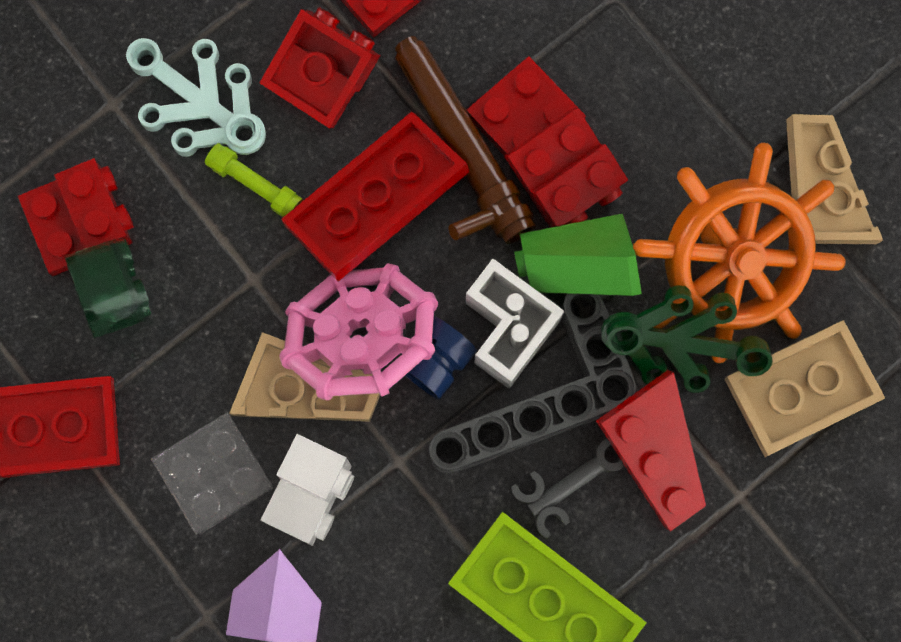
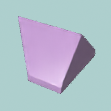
[226,549,322,642]

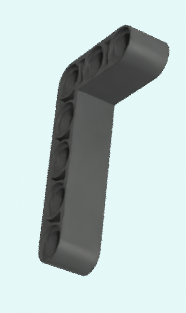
[429,294,636,474]

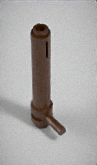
[395,36,536,244]

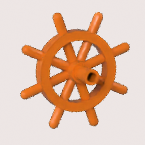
[633,143,846,363]

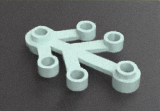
[126,38,266,157]

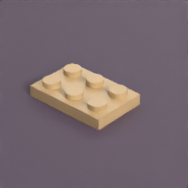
[724,320,885,457]

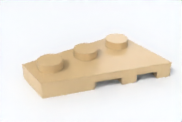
[786,114,883,244]
[229,332,380,422]

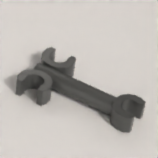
[510,439,625,539]

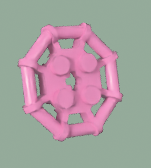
[279,263,438,400]

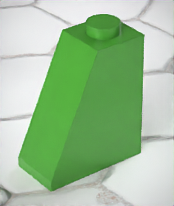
[514,214,642,296]

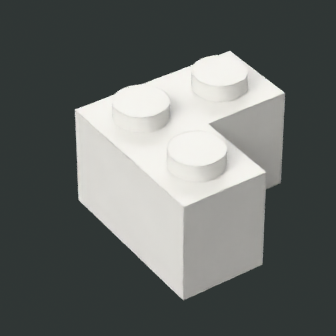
[465,259,564,389]
[261,434,355,546]

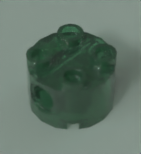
[64,239,151,339]

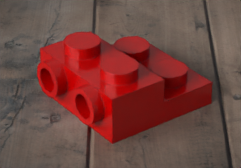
[259,7,381,128]
[504,108,628,228]
[18,158,134,277]

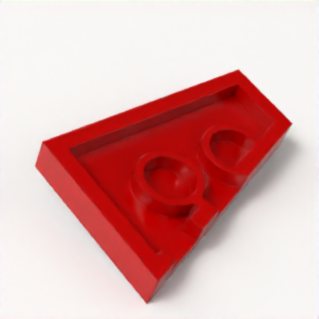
[596,370,706,532]

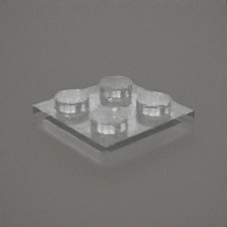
[151,412,275,536]

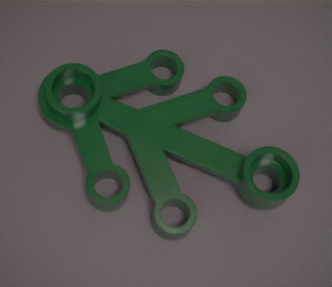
[601,285,773,393]

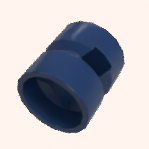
[405,316,477,400]

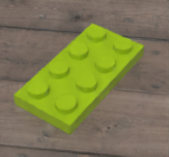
[448,512,647,642]

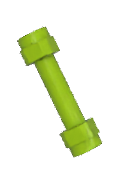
[205,143,304,217]

